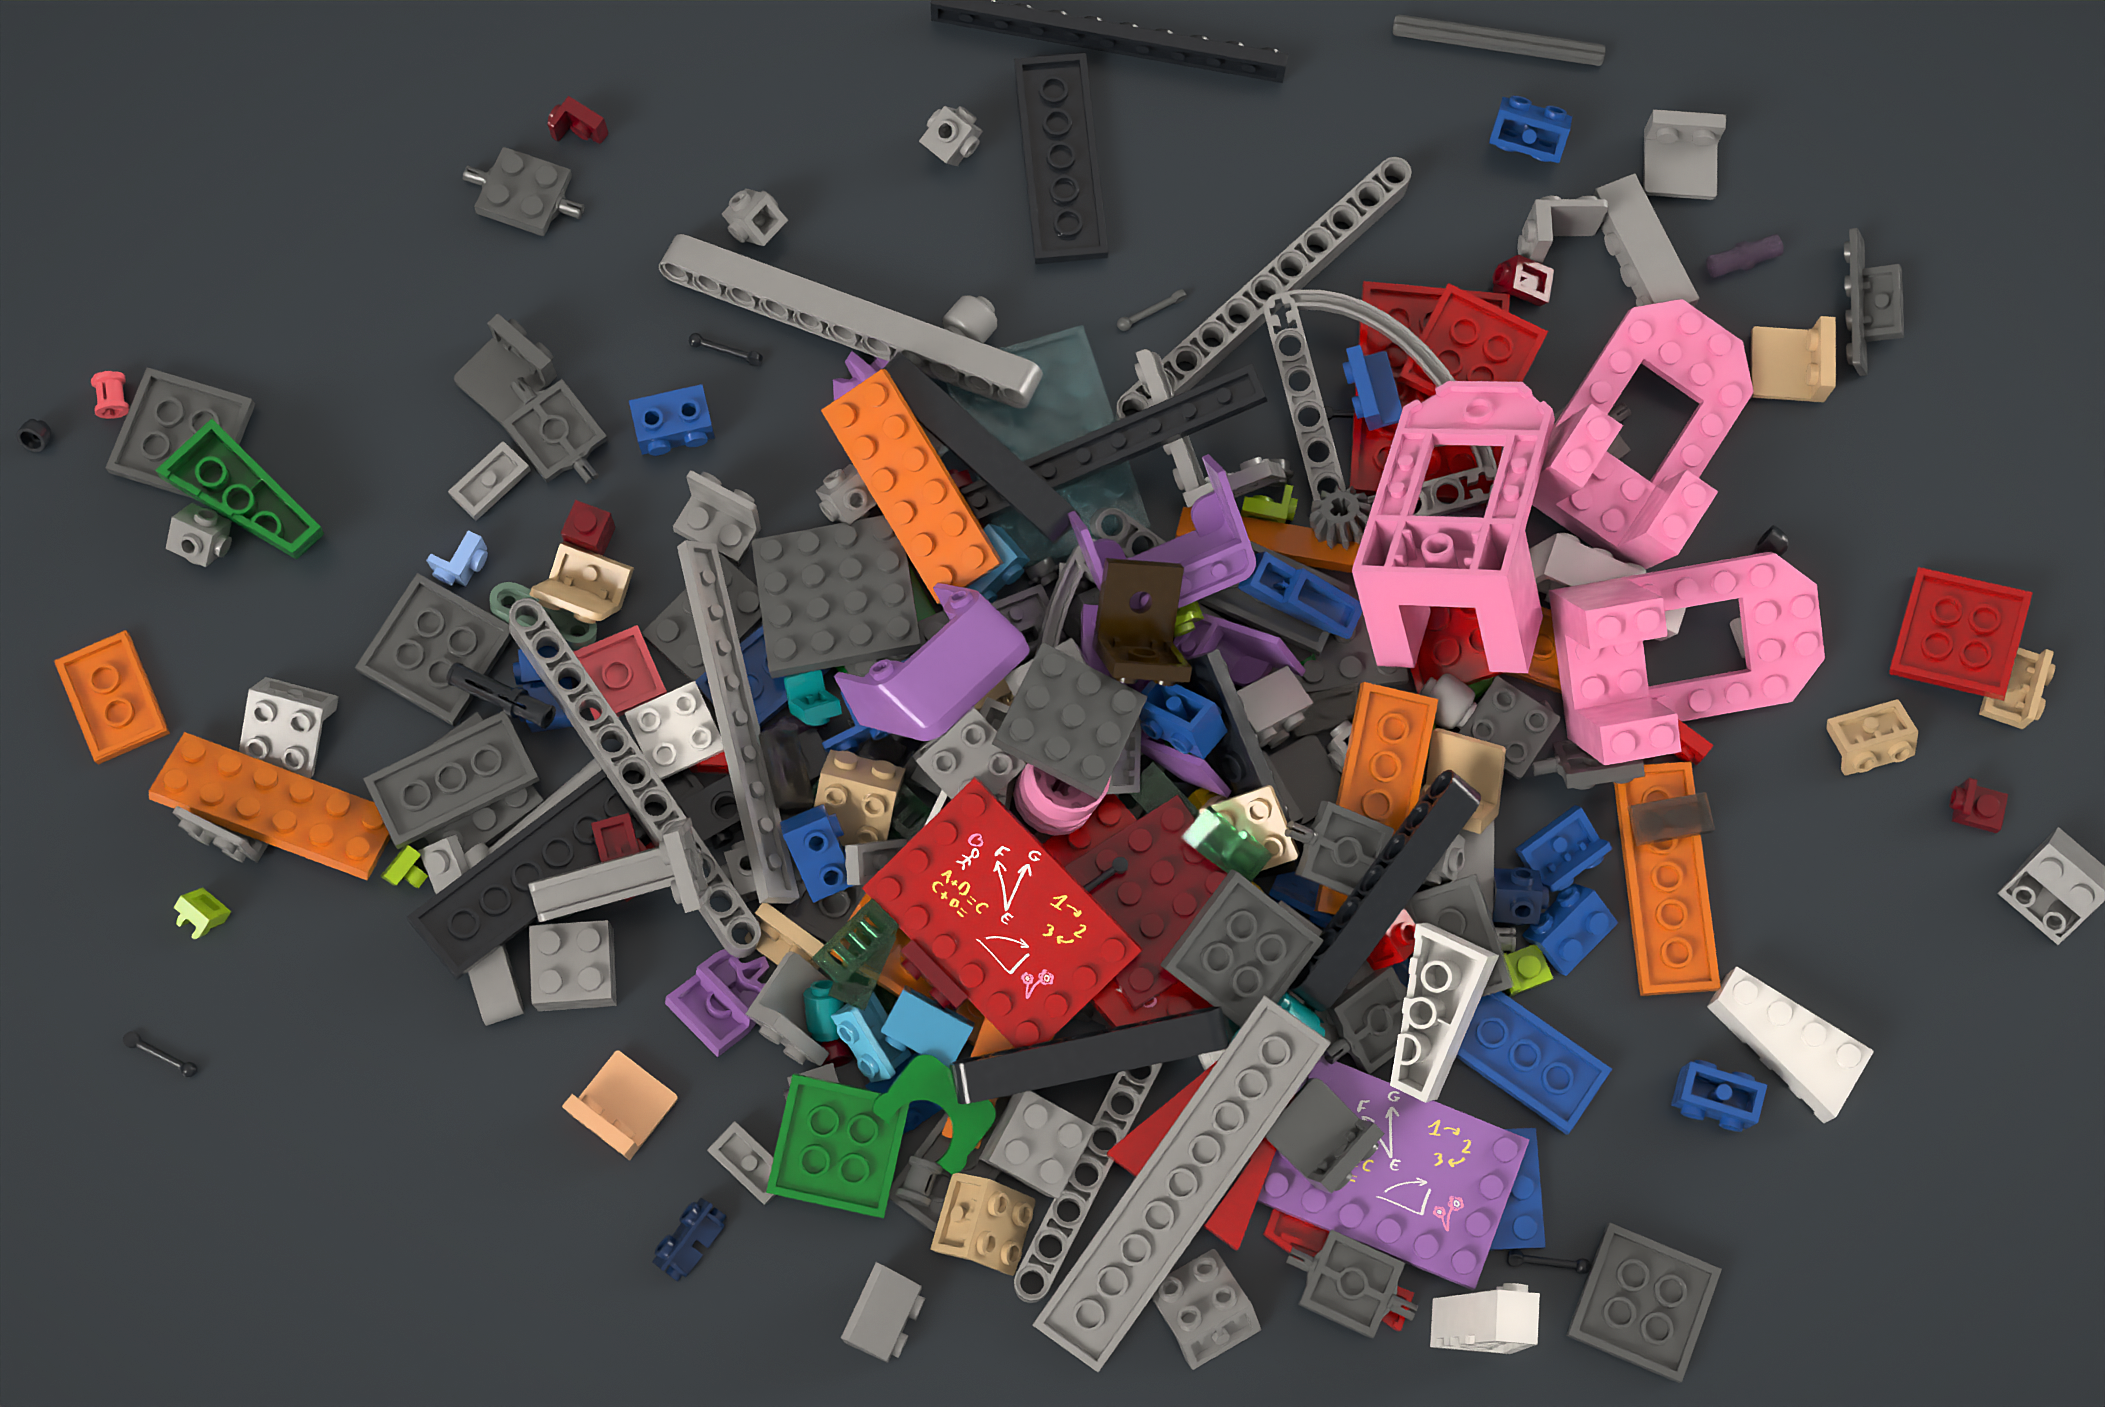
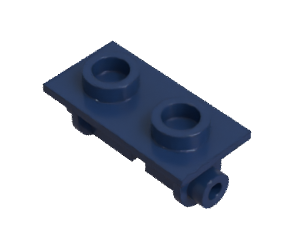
[652,1198,727,1282]

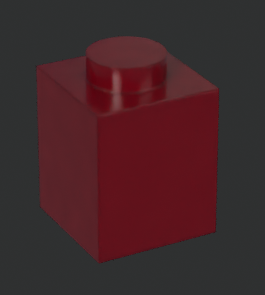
[561,500,616,556]

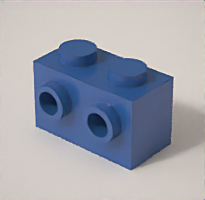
[1489,96,1572,163]
[629,384,715,456]
[1139,680,1227,760]
[780,804,854,903]
[1671,1060,1767,1132]

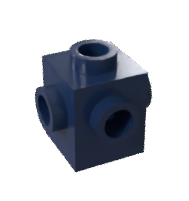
[1492,867,1549,925]

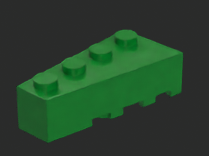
[155,418,324,560]

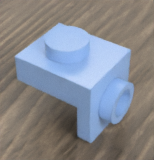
[426,530,488,587]

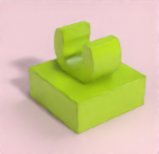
[381,845,428,888]
[173,887,231,939]

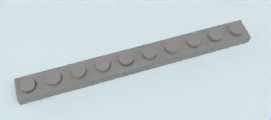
[677,540,800,903]

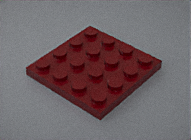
[1064,795,1230,1011]

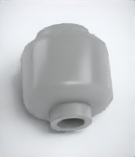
[943,295,997,343]
[1419,673,1478,730]

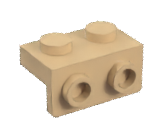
[1979,647,2055,729]

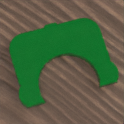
[872,1054,996,1175]

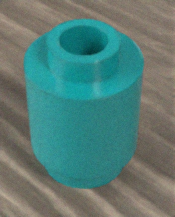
[803,980,844,1042]

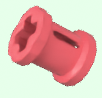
[91,371,130,419]

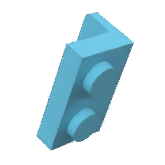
[831,989,911,1083]

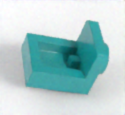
[784,670,842,726]

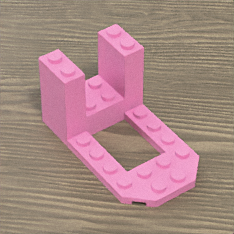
[1532,299,1754,569]
[1352,381,1555,673]
[1549,552,1825,765]

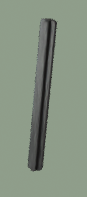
[1392,14,1605,66]

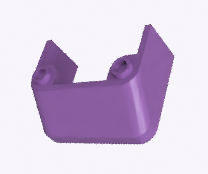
[1067,454,1256,609]
[834,583,1030,741]
[1141,614,1306,797]

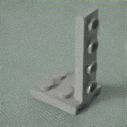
[1135,349,1286,508]
[528,818,712,922]

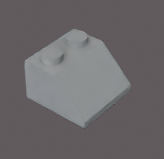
[841,1262,926,1363]

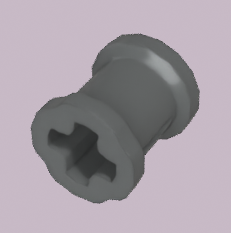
[896,1156,943,1207]

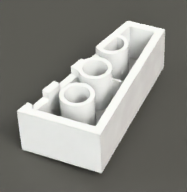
[1430,1283,1540,1354]

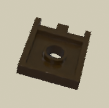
[1092,558,1192,686]

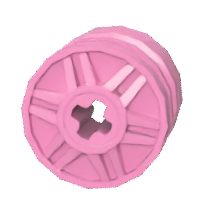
[1013,763,1111,836]

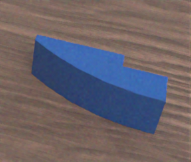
[1237,551,1362,639]

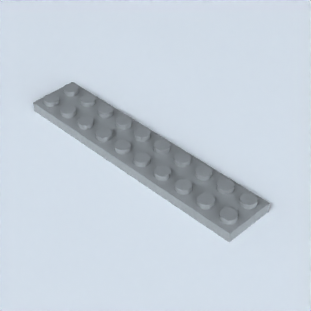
[1033,995,1331,1372]

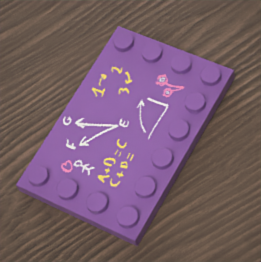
[1257,1056,1529,1290]

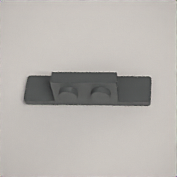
[1844,228,1904,376]

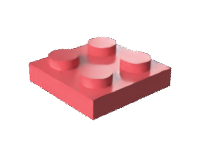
[574,625,667,720]

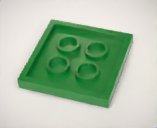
[766,1073,910,1218]

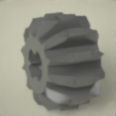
[1309,484,1372,551]

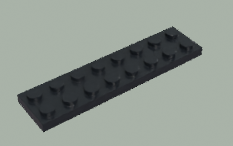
[407,743,705,980]

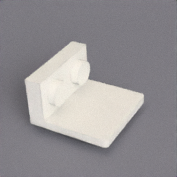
[624,681,724,780]

